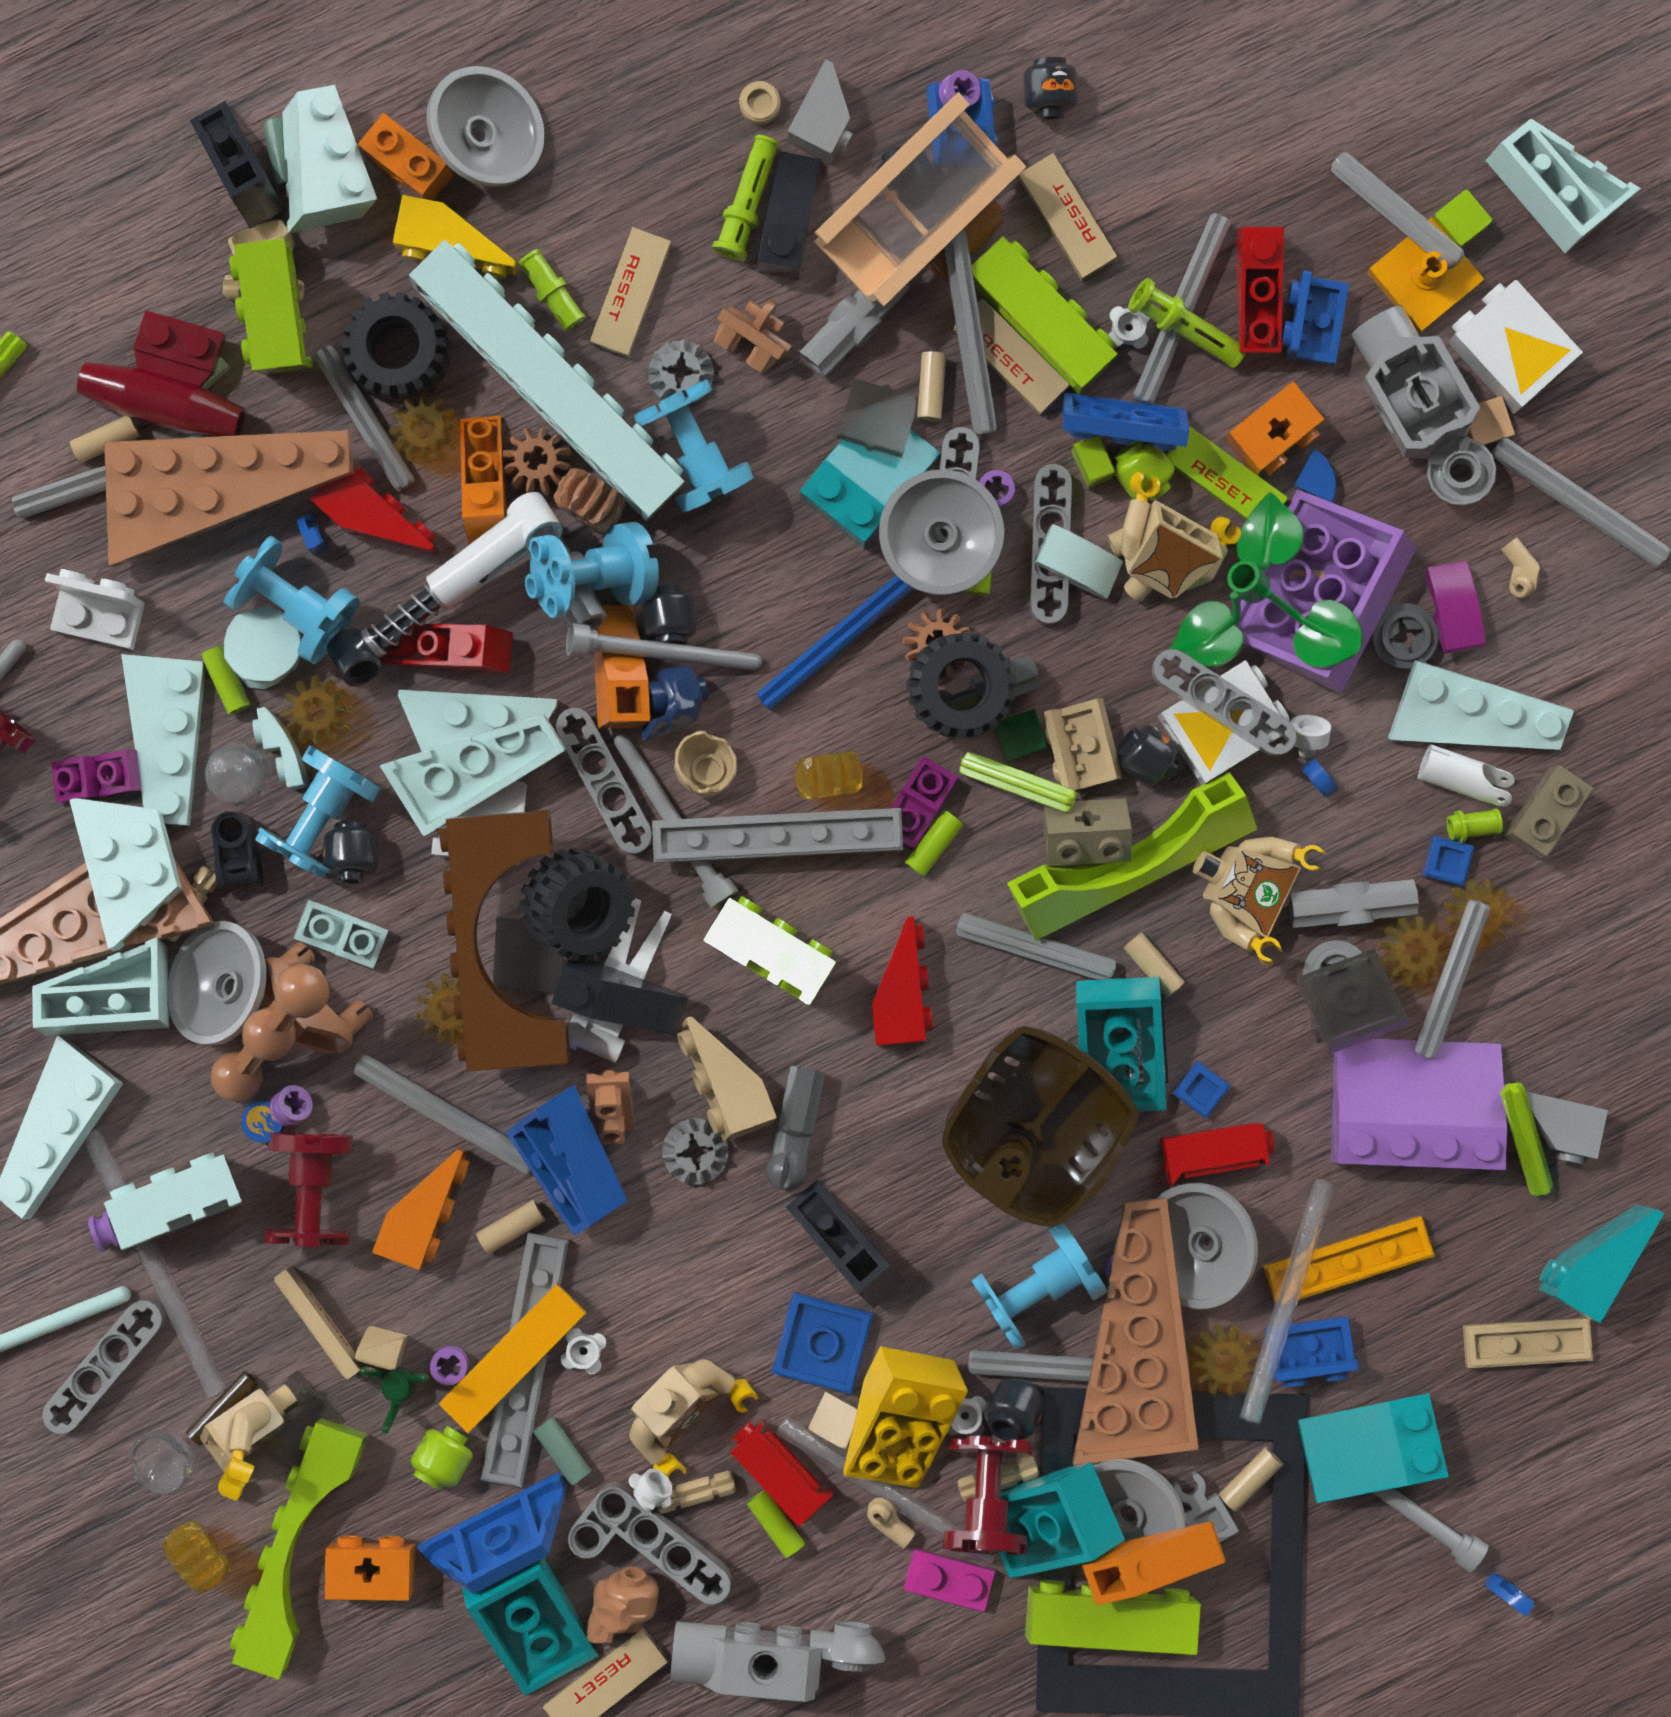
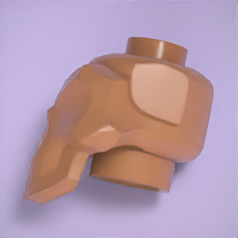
[587,1566,659,1643]

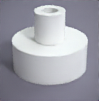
[1290,715,1331,758]

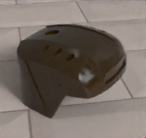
[942,1025,1139,1227]

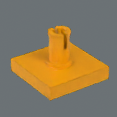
[1367,217,1484,334]

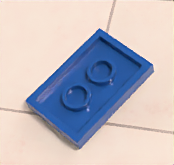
[1062,392,1189,450]

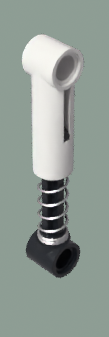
[327,492,563,686]

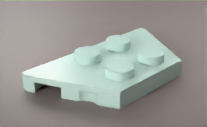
[398,690,558,752]
[69,798,182,952]

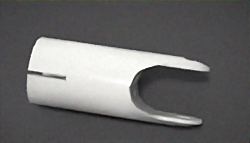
[1418,744,1515,806]

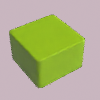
[1433,190,1492,248]
[1071,435,1115,489]

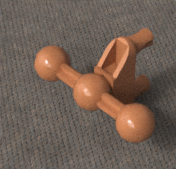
[210,942,373,1103]

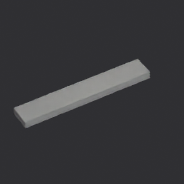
[652,808,903,863]
[481,1232,570,1488]

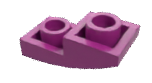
[1424,561,1486,654]
[51,750,141,803]
[890,756,958,852]

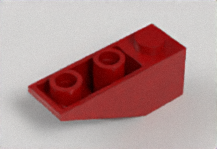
[1236,227,1284,353]
[310,466,439,556]
[380,624,513,673]
[872,916,933,1045]

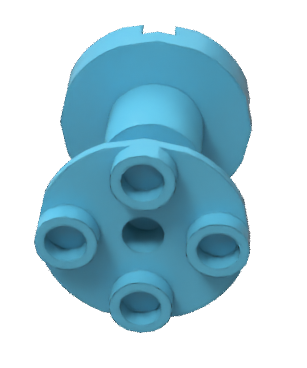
[633,379,754,513]
[525,522,659,618]
[223,536,360,664]
[255,745,382,879]
[971,1223,1108,1350]

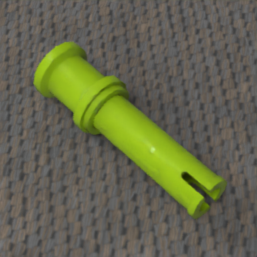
[711,135,780,262]
[1128,278,1245,368]

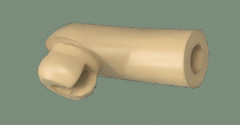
[1501,537,1540,599]
[867,1497,916,1549]

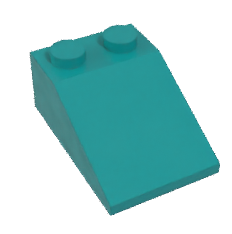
[800,403,941,549]
[1076,977,1167,1112]
[1539,1205,1664,1323]
[1297,1393,1449,1503]
[999,1462,1125,1578]
[462,1557,598,1696]

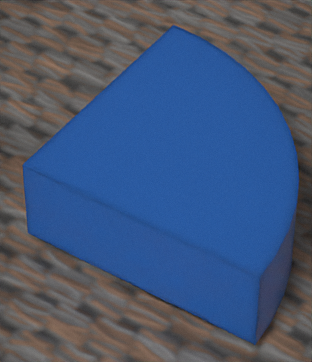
[1293,449,1336,503]
[297,512,328,556]
[1484,1572,1534,1616]

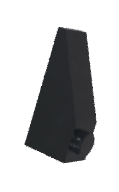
[190,101,286,229]
[758,152,821,280]
[551,958,689,1036]
[786,1180,905,1308]

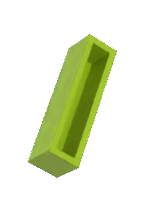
[972,236,1117,394]
[1025,1580,1201,1655]

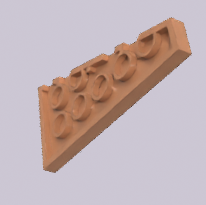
[105,430,353,567]
[0,858,215,985]
[1072,1198,1199,1465]

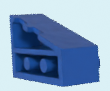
[505,1085,627,1236]

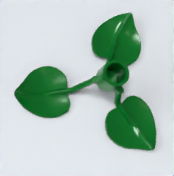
[1169,492,1363,668]

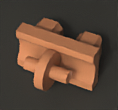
[714,299,793,374]
[586,1070,634,1145]

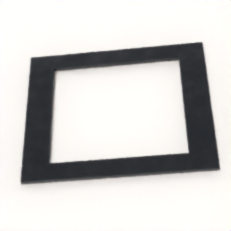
[1036,1387,1306,1717]

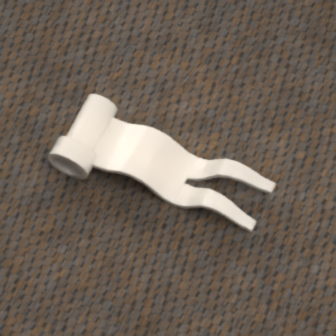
[568,898,672,1063]

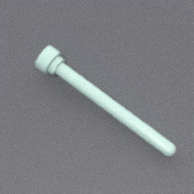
[0,1286,131,1353]

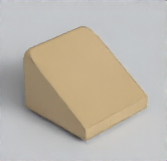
[808,1391,858,1450]

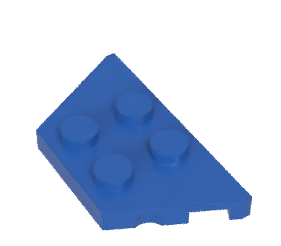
[417,1472,567,1594]

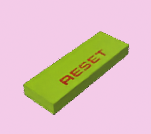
[1166,426,1288,521]

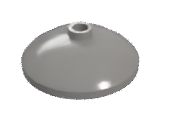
[427,66,544,187]
[879,470,1004,595]
[168,921,266,1046]
[1156,1183,1258,1309]
[1082,1459,1186,1564]

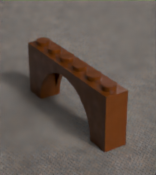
[439,810,571,1072]

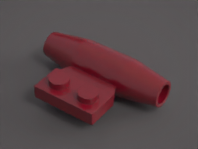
[77,310,246,437]

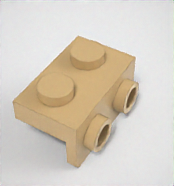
[1043,698,1123,791]

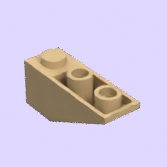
[677,1016,777,1142]

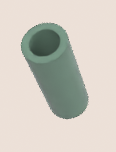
[263,118,288,189]
[533,1417,592,1486]

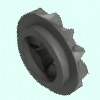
[1372,603,1438,669]

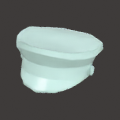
[224,606,302,689]

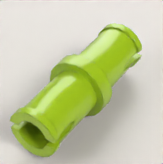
[517,249,586,332]

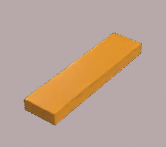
[1262,1216,1435,1307]
[439,1283,587,1433]

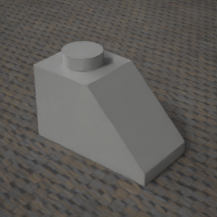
[787,59,854,164]
[1526,1092,1608,1164]

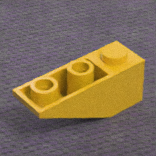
[393,195,519,279]

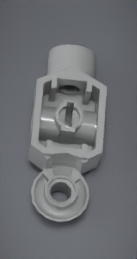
[1352,305,1496,505]
[671,1621,886,1702]

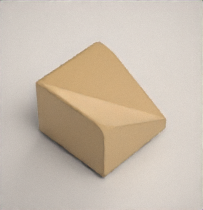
[355,1326,408,1371]

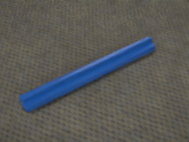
[757,576,915,710]

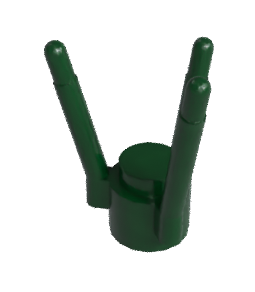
[360,1367,429,1434]

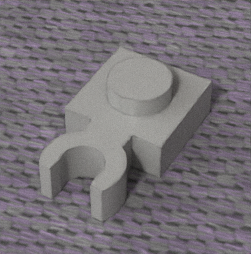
[1172,1471,1239,1542]

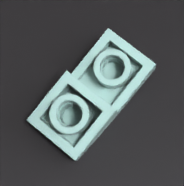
[1034,524,1123,600]
[253,707,309,790]
[293,899,388,969]

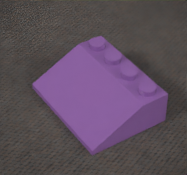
[1232,489,1417,693]
[1331,1037,1507,1170]

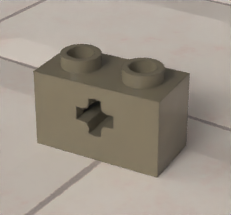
[1502,765,1593,859]
[1044,798,1132,866]

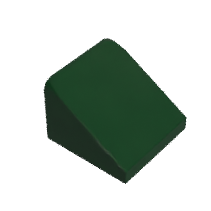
[996,709,1047,762]

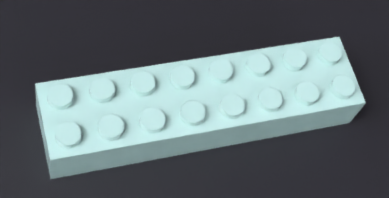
[409,240,684,522]

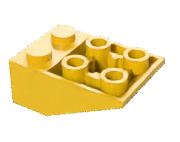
[843,1346,968,1488]

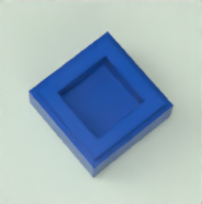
[1422,836,1474,887]
[1172,1061,1231,1119]

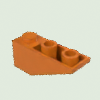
[460,415,509,545]
[593,605,650,729]
[372,1148,471,1270]
[1083,1521,1226,1606]

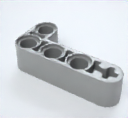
[568,1482,732,1604]

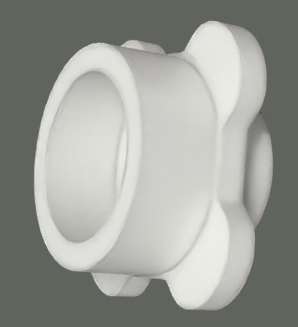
[1109,306,1150,349]
[561,1328,607,1374]
[947,1396,986,1436]
[629,1469,672,1511]

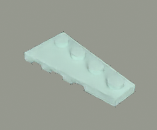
[121,654,206,826]
[1388,660,1574,750]
[380,714,566,836]
[0,1035,123,1220]

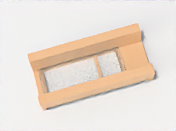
[814,92,1026,306]

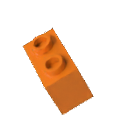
[358,112,453,201]
[1224,381,1324,476]
[325,1535,415,1601]

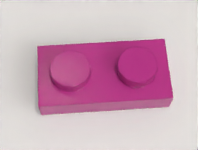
[903,1547,995,1612]

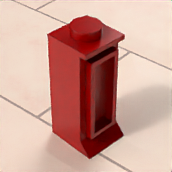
[1160,1122,1275,1186]
[730,1419,834,1527]

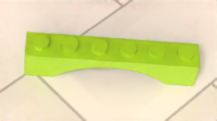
[1007,772,1258,941]
[230,1418,369,1680]

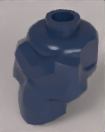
[641,666,708,742]

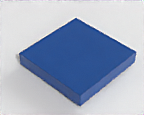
[772,1291,873,1395]

